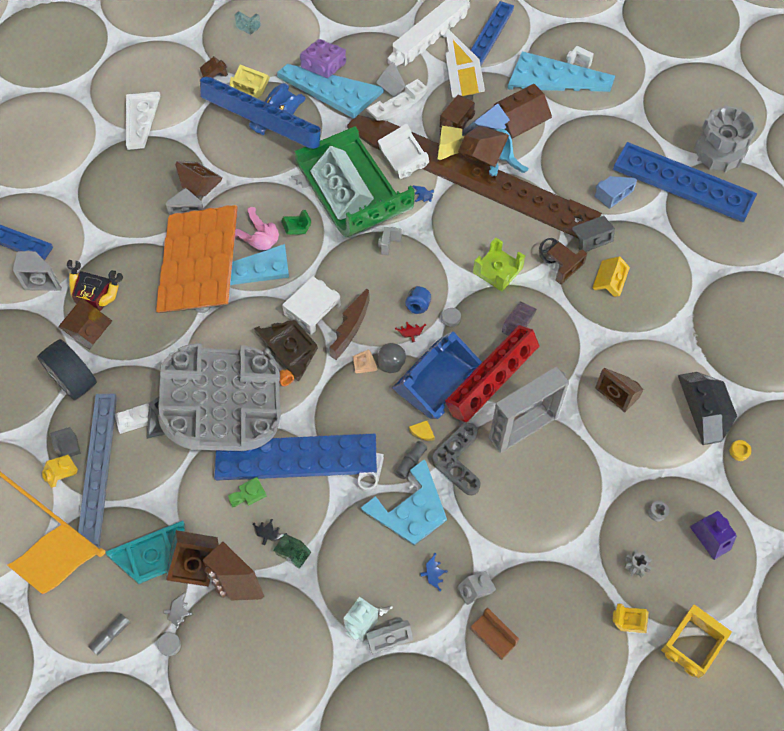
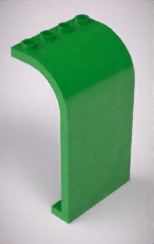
[294,126,415,237]

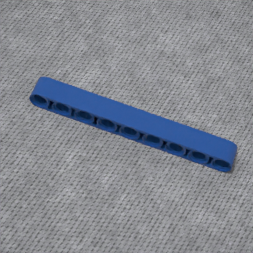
[200,77,321,148]

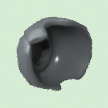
[377,343,406,373]

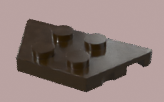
[254,320,318,381]

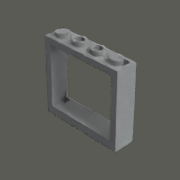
[489,367,569,453]

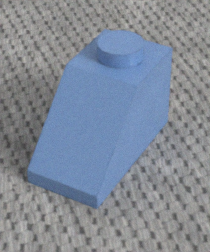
[595,176,637,209]

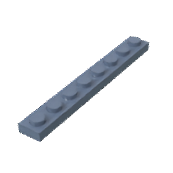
[78,394,117,547]

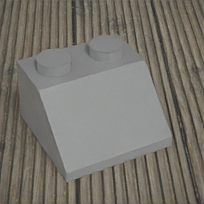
[13,251,62,291]

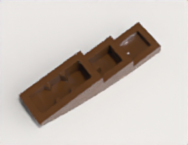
[329,289,370,360]

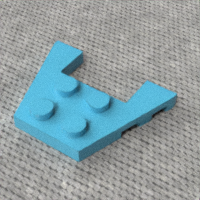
[361,460,447,546]

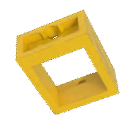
[661,604,732,679]

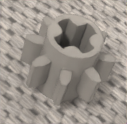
[625,549,652,578]

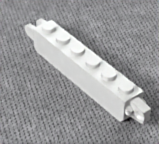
[388,0,470,67]

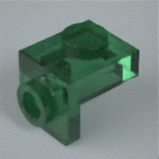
[273,534,311,568]

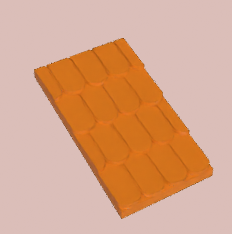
[156,205,238,313]

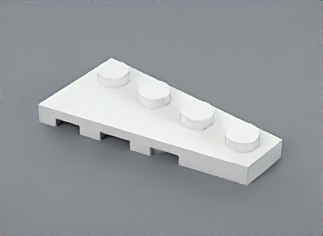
[126,92,161,150]

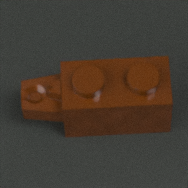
[439,94,475,135]

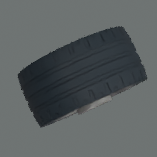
[37,339,97,400]

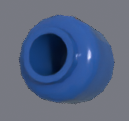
[405,286,432,314]

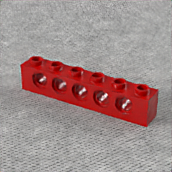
[445,325,540,423]

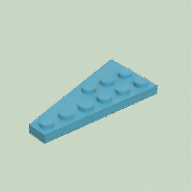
[508,51,615,92]
[277,64,384,119]

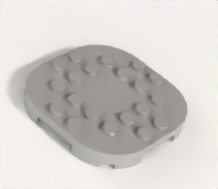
[158,343,281,451]

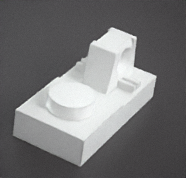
[115,403,149,434]

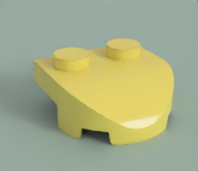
[229,65,270,98]

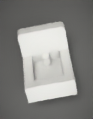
[566,46,594,69]

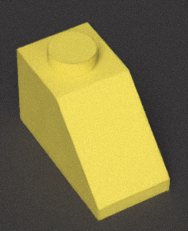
[438,126,465,160]

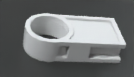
[358,453,384,493]

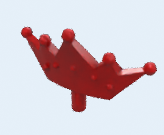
[395,322,426,343]

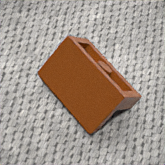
[470,608,519,660]

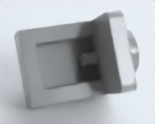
[378,227,402,255]
[458,571,496,605]

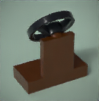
[539,238,587,284]

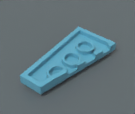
[230,244,289,285]

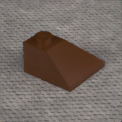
[458,126,509,167]
[175,161,223,198]
[58,298,112,350]
[595,368,644,412]

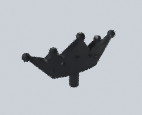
[253,519,287,546]

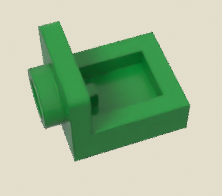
[281,210,311,235]

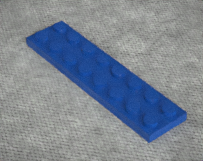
[613,142,757,222]
[215,433,377,481]

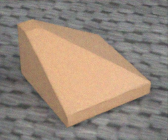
[353,349,378,374]

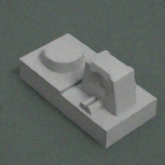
[366,617,413,655]

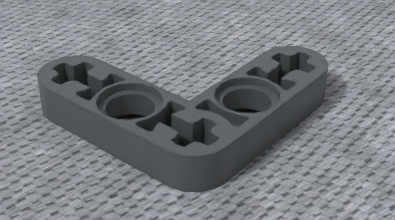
[432,423,481,496]

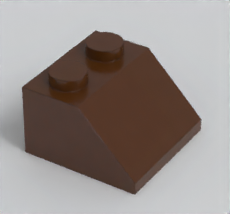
[166,530,219,587]

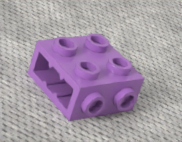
[300,39,346,78]

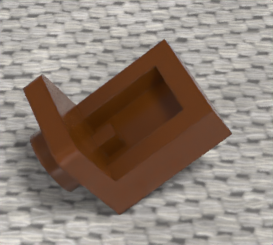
[200,56,228,78]

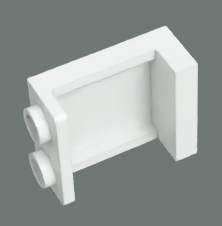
[378,124,429,180]
[282,276,341,335]

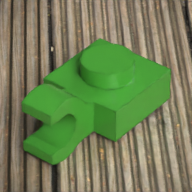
[228,477,267,507]

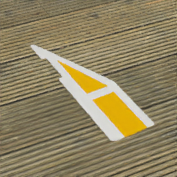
[443,29,485,98]

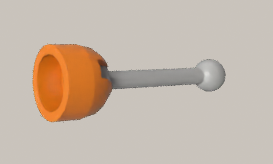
[263,348,294,386]

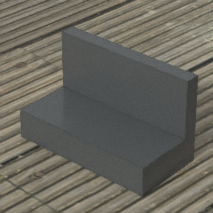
[572,216,615,252]

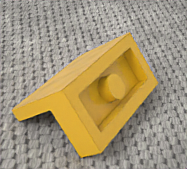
[592,256,630,297]

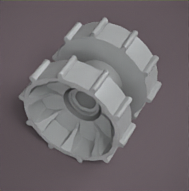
[694,104,758,173]

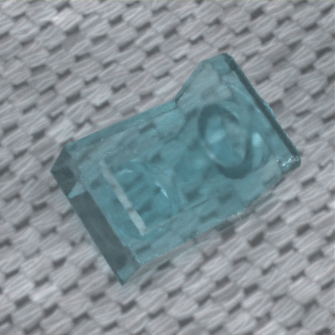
[235,11,261,35]

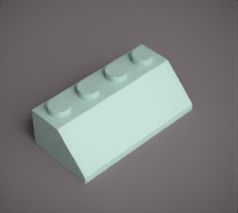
[310,146,374,220]

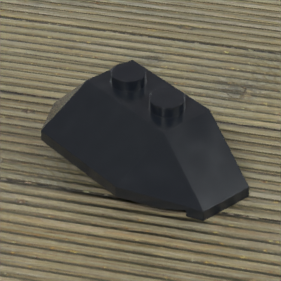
[678,372,737,445]

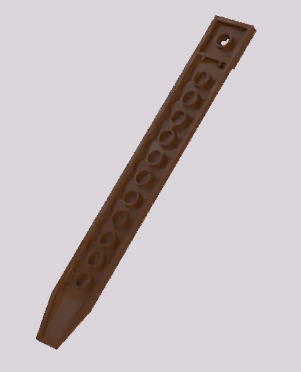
[347,115,602,239]

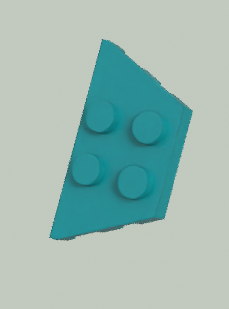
[106,521,185,584]

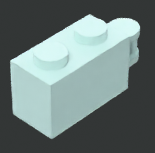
[344,597,378,642]

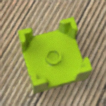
[473,237,525,292]

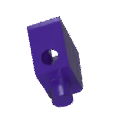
[690,511,737,560]

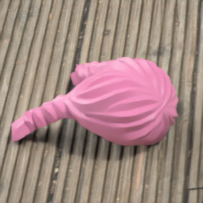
[235,207,279,251]

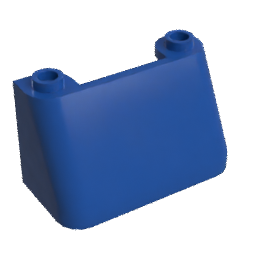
[392,331,482,419]

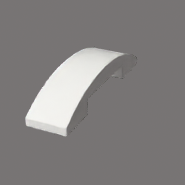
[367,79,428,120]

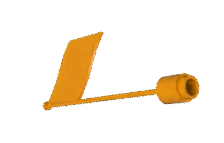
[0,471,105,594]

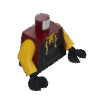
[67,260,123,311]

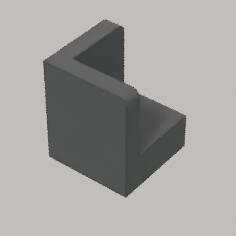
[50,427,81,457]

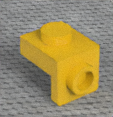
[42,455,78,488]
[613,603,649,633]

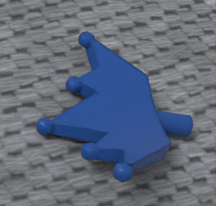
[412,185,434,202]
[420,553,448,591]

